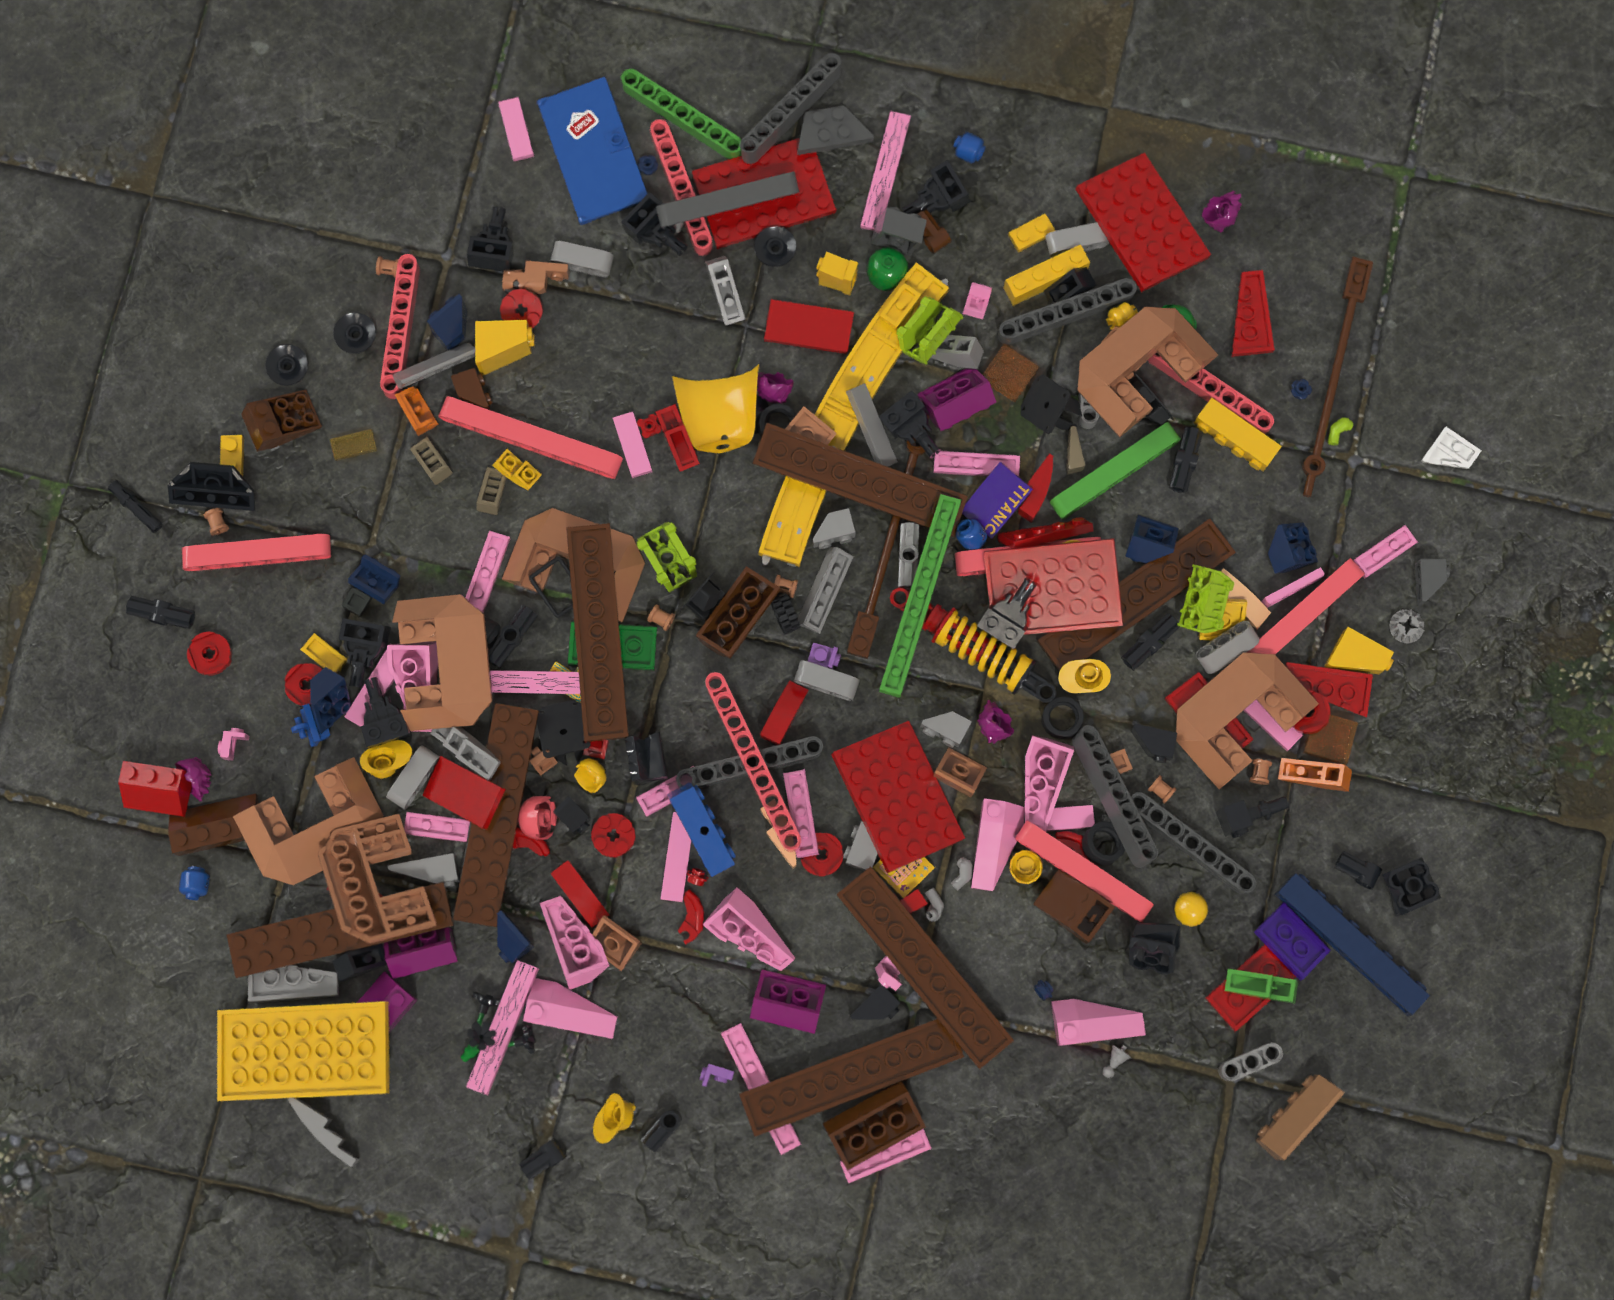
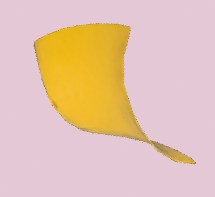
[672,365,759,453]

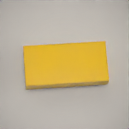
[300,633,347,674]

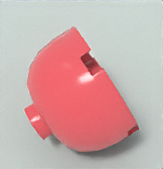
[518,796,557,840]

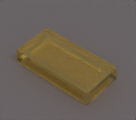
[330,429,377,461]

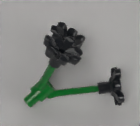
[461,992,536,1062]

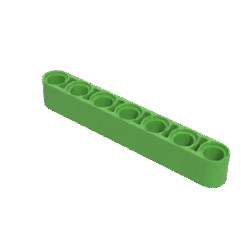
[621,69,741,160]
[1049,422,1181,520]

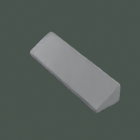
[393,343,475,389]
[846,383,898,467]
[798,547,854,634]

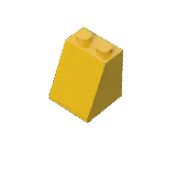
[475,320,535,375]

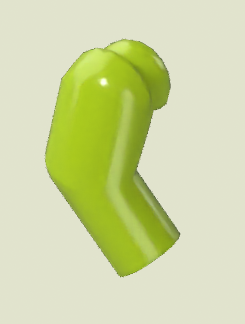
[1328,418,1353,446]

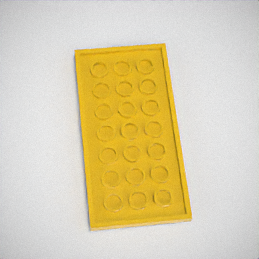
[217,1002,389,1101]

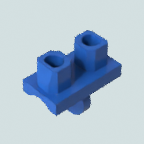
[291,704,330,747]

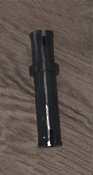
[108,480,163,533]

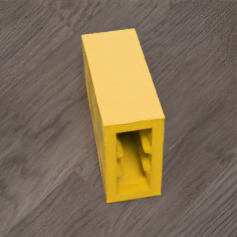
[1324,627,1394,675]

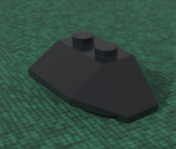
[168,462,256,511]

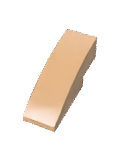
[1221,568,1271,630]
[760,799,796,869]

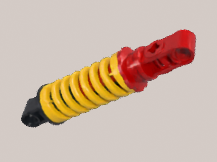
[890,587,1057,702]

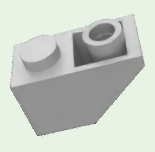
[813,508,855,549]
[920,711,972,748]
[843,821,878,871]

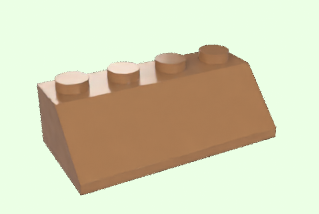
[1256,1075,1344,1160]

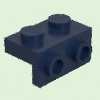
[348,554,400,604]

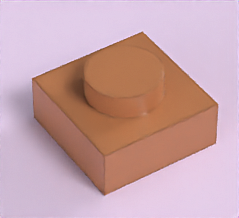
[1110,749,1133,774]

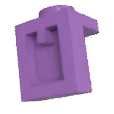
[808,642,841,669]
[699,1064,735,1087]

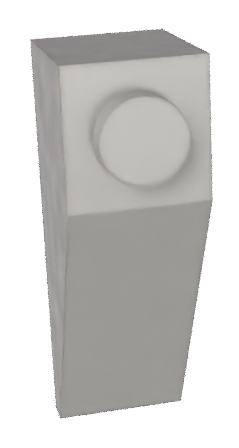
[705,256,745,326]
[913,335,984,369]
[388,853,460,888]

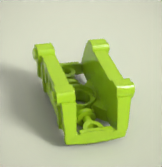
[897,296,963,365]
[636,522,697,592]
[1177,564,1235,633]

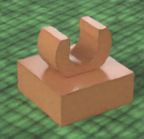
[530,746,558,776]

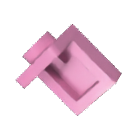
[963,283,992,319]
[218,728,250,761]
[875,956,902,991]

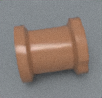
[376,256,399,278]
[204,508,229,535]
[774,574,798,598]
[647,604,675,631]
[1249,759,1272,785]
[1148,775,1177,804]

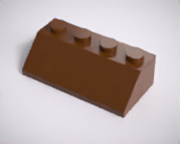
[696,566,781,659]
[168,793,259,856]
[822,1081,926,1170]

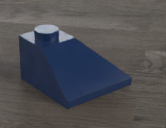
[1125,515,1179,563]
[497,910,534,965]

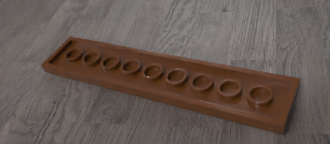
[752,423,968,537]
[1037,519,1236,671]
[566,523,629,742]
[453,703,539,928]
[836,866,1014,1069]
[227,882,454,978]
[739,1019,964,1137]

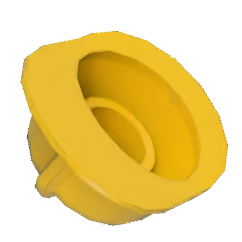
[1058,658,1111,693]
[360,740,412,779]
[593,1093,636,1144]

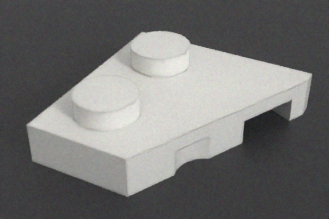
[1421,427,1482,469]

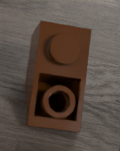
[451,368,492,410]

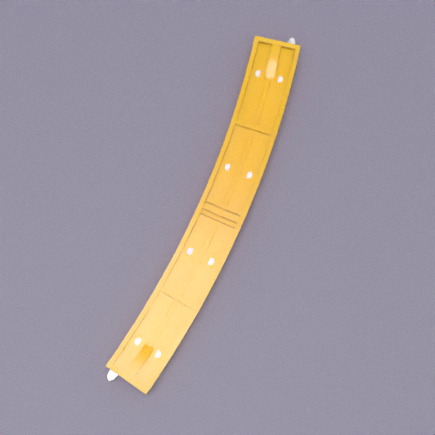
[758,263,949,567]

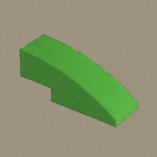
[1225,969,1298,1004]

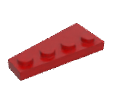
[1231,270,1274,357]
[1285,662,1373,718]

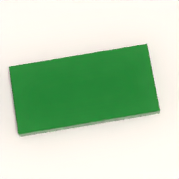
[568,622,657,671]

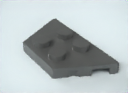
[797,106,874,155]

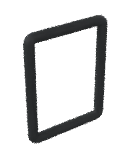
[529,556,573,618]

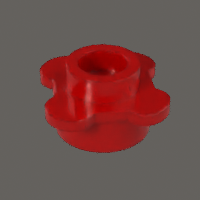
[637,414,662,438]
[686,868,709,886]

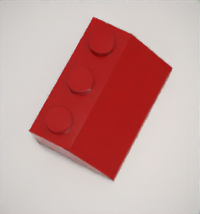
[118,761,192,817]

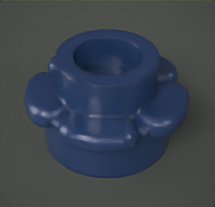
[638,155,658,175]
[1291,379,1312,399]
[1034,980,1054,1001]

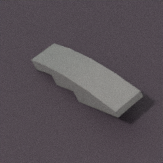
[430,727,501,781]
[288,1098,360,1167]

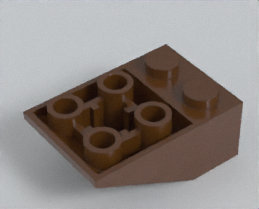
[241,390,322,452]
[1033,869,1115,944]

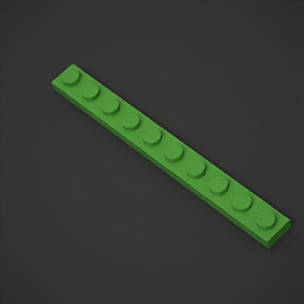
[879,494,961,698]

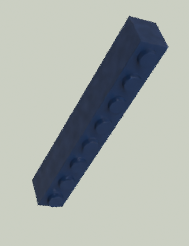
[1274,873,1430,1016]

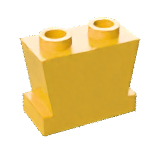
[816,251,858,295]

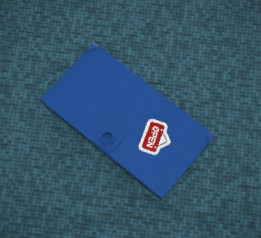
[537,77,647,225]

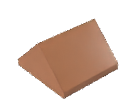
[933,747,987,797]
[592,915,642,971]

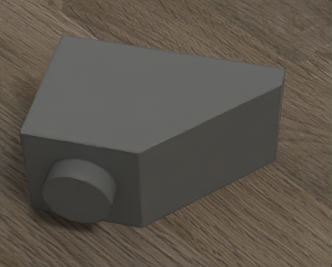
[1415,559,1450,606]

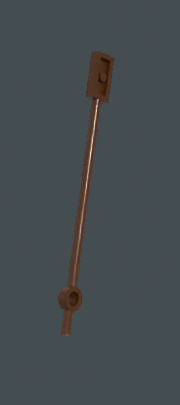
[1302,257,1373,497]
[847,415,929,659]

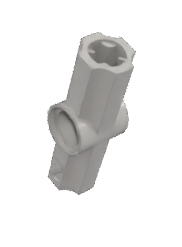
[898,523,919,590]

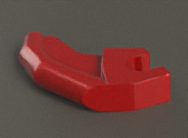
[513,827,550,857]
[1055,831,1098,866]
[678,890,704,945]

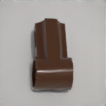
[918,210,951,254]

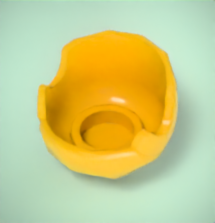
[574,758,607,793]
[1009,850,1043,884]
[1174,891,1208,927]

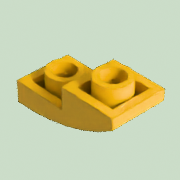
[492,449,541,490]

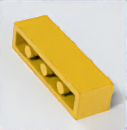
[1004,244,1090,306]
[1194,397,1282,472]

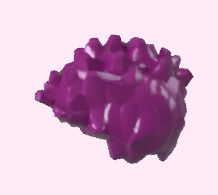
[1202,191,1242,232]
[757,372,794,404]
[977,700,1014,744]
[175,757,211,801]

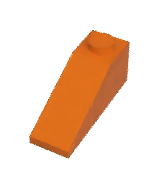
[1278,758,1352,792]

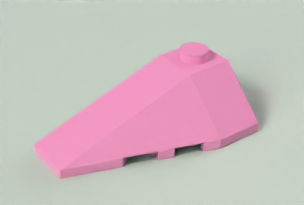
[387,642,438,732]
[1025,735,1074,832]
[971,798,1025,891]
[703,888,795,971]
[540,896,609,990]
[523,978,617,1039]
[1051,999,1146,1046]

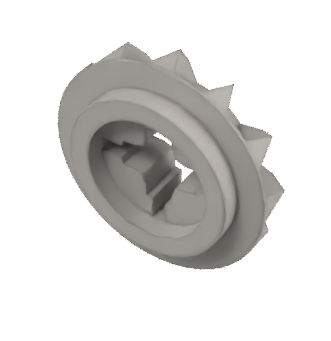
[1389,609,1424,643]

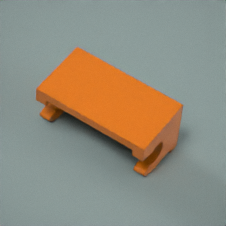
[395,386,438,436]

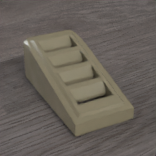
[1066,426,1085,475]
[410,437,453,485]
[477,467,507,515]

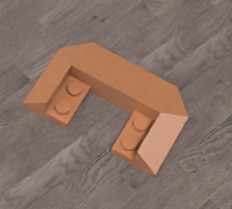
[1078,307,1218,437]
[502,508,645,623]
[392,594,492,731]
[1176,652,1319,789]
[233,757,384,885]
[318,814,436,943]

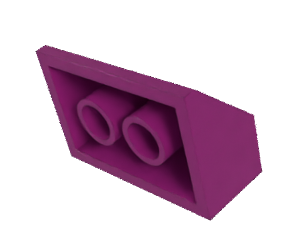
[917,368,996,431]
[384,927,458,979]
[750,970,826,1034]
[357,971,418,1033]

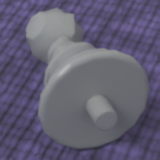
[1103,1045,1131,1078]

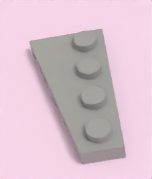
[248,965,339,1003]

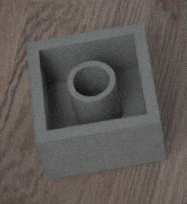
[871,207,927,255]

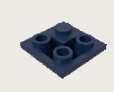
[427,294,468,351]
[1268,523,1318,574]
[310,667,351,734]

